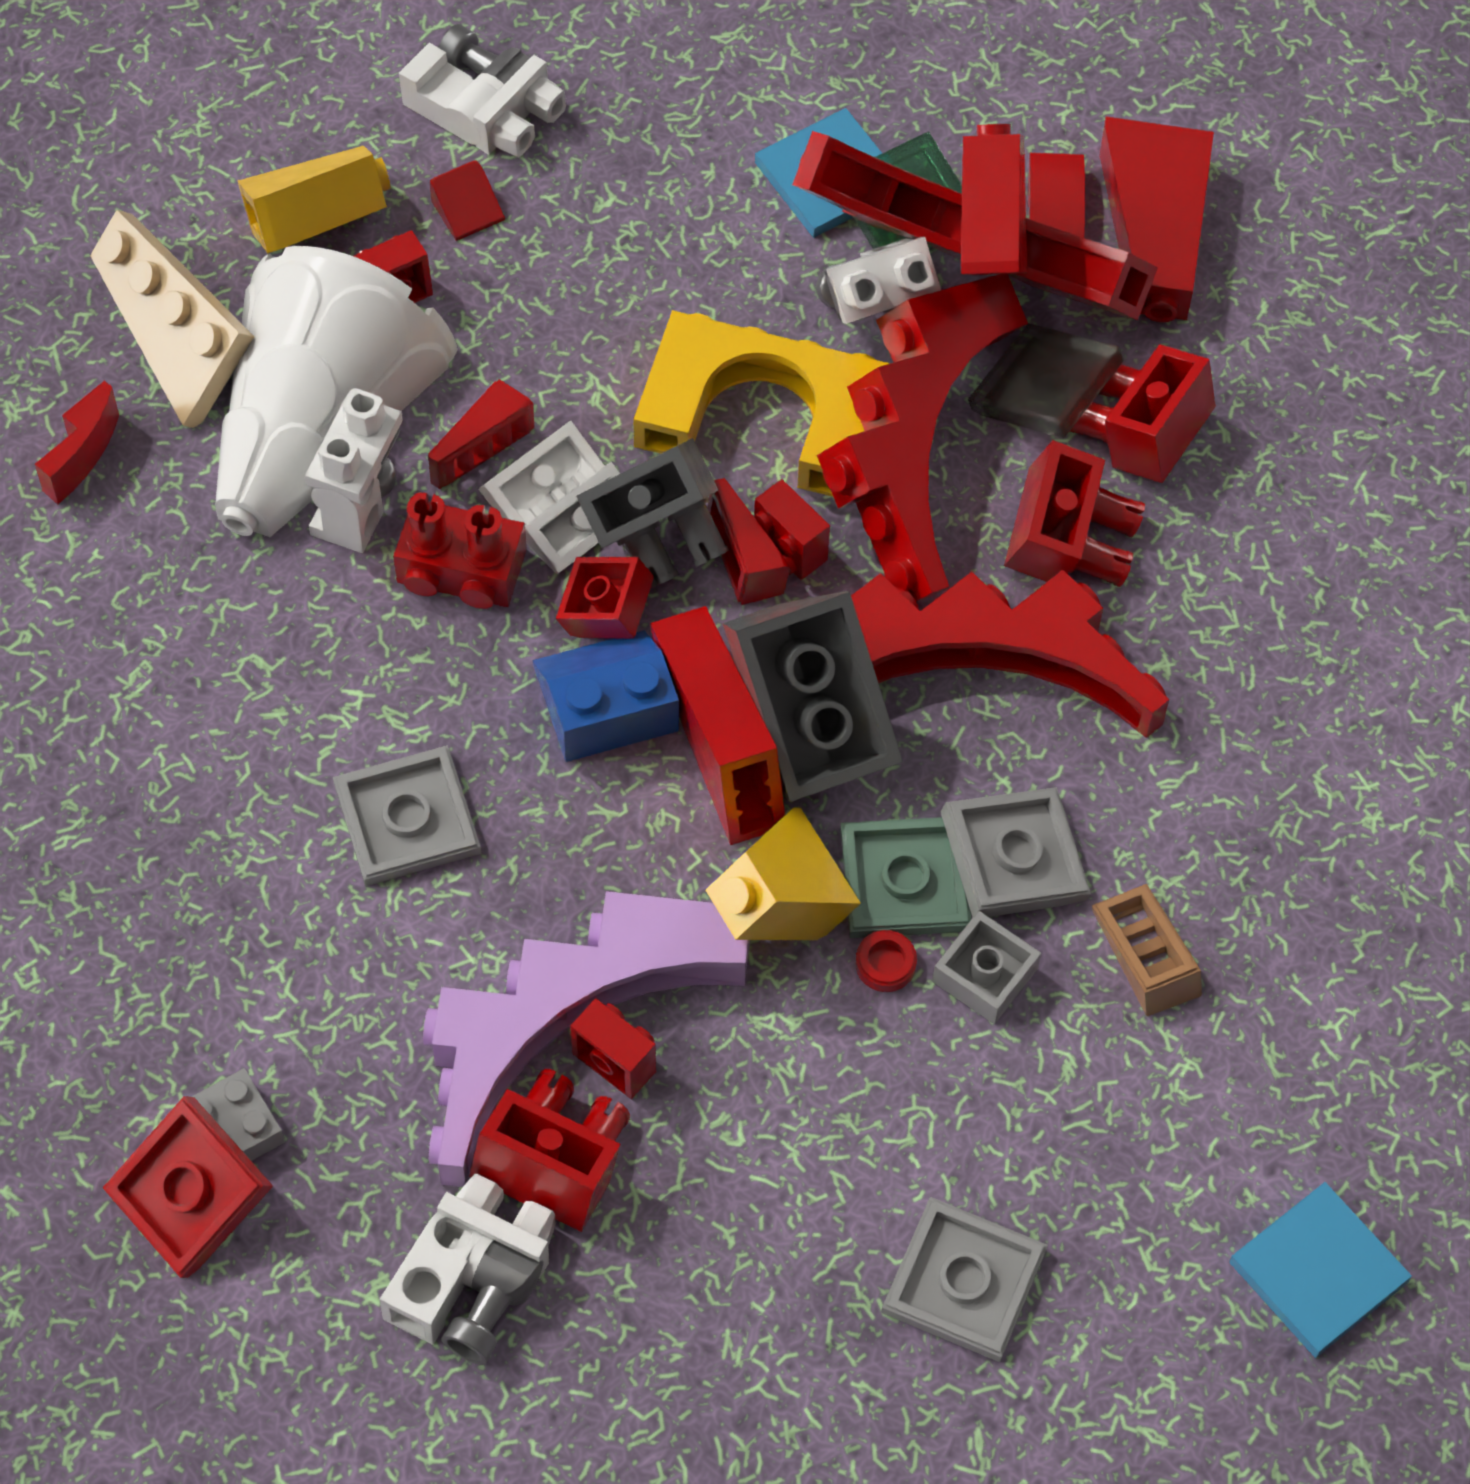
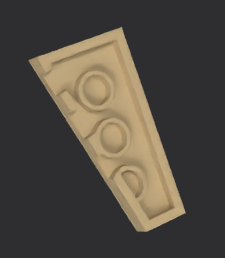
[90,210,254,428]

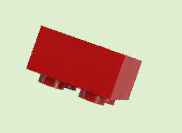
[353,230,433,303]
[754,479,830,580]
[556,557,654,639]
[570,998,656,1100]

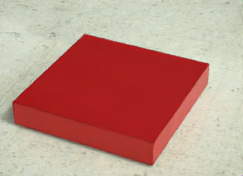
[103,1096,273,1278]

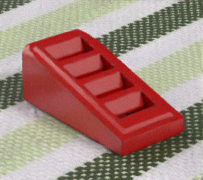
[428,379,535,489]
[707,478,790,605]

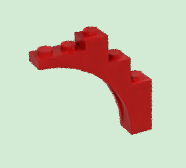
[792,131,1158,320]
[816,274,1028,603]
[851,570,1170,738]

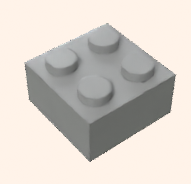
[932,911,1042,1025]
[192,1068,285,1161]

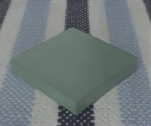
[840,817,971,938]

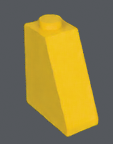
[237,146,391,253]
[705,807,861,940]

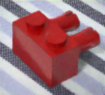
[1064,344,1216,483]
[1004,440,1145,587]
[393,492,527,609]
[469,1069,630,1232]

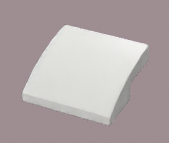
[478,421,620,574]

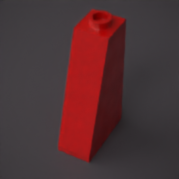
[1099,116,1214,322]
[650,606,785,845]

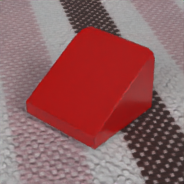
[430,160,505,241]

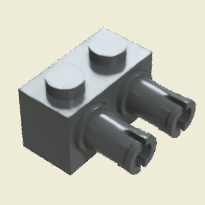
[576,438,729,589]

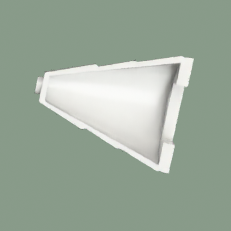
[215,246,458,537]

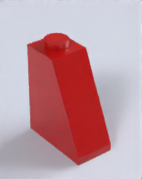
[961,124,1027,275]

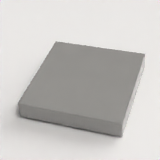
[333,745,481,887]
[941,787,1091,917]
[881,1197,1048,1362]

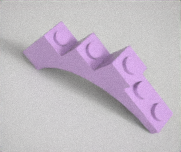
[423,891,750,1187]

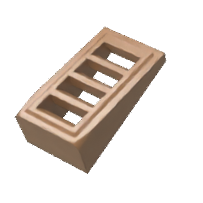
[1092,884,1202,1016]

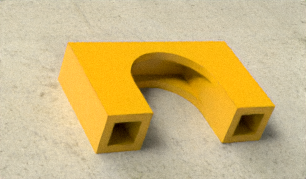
[633,310,890,497]

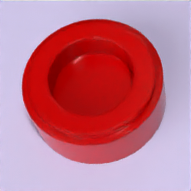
[855,930,917,992]

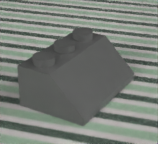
[723,591,903,802]

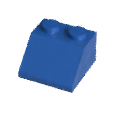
[532,630,679,762]

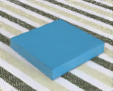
[755,108,891,238]
[1229,1182,1412,1358]

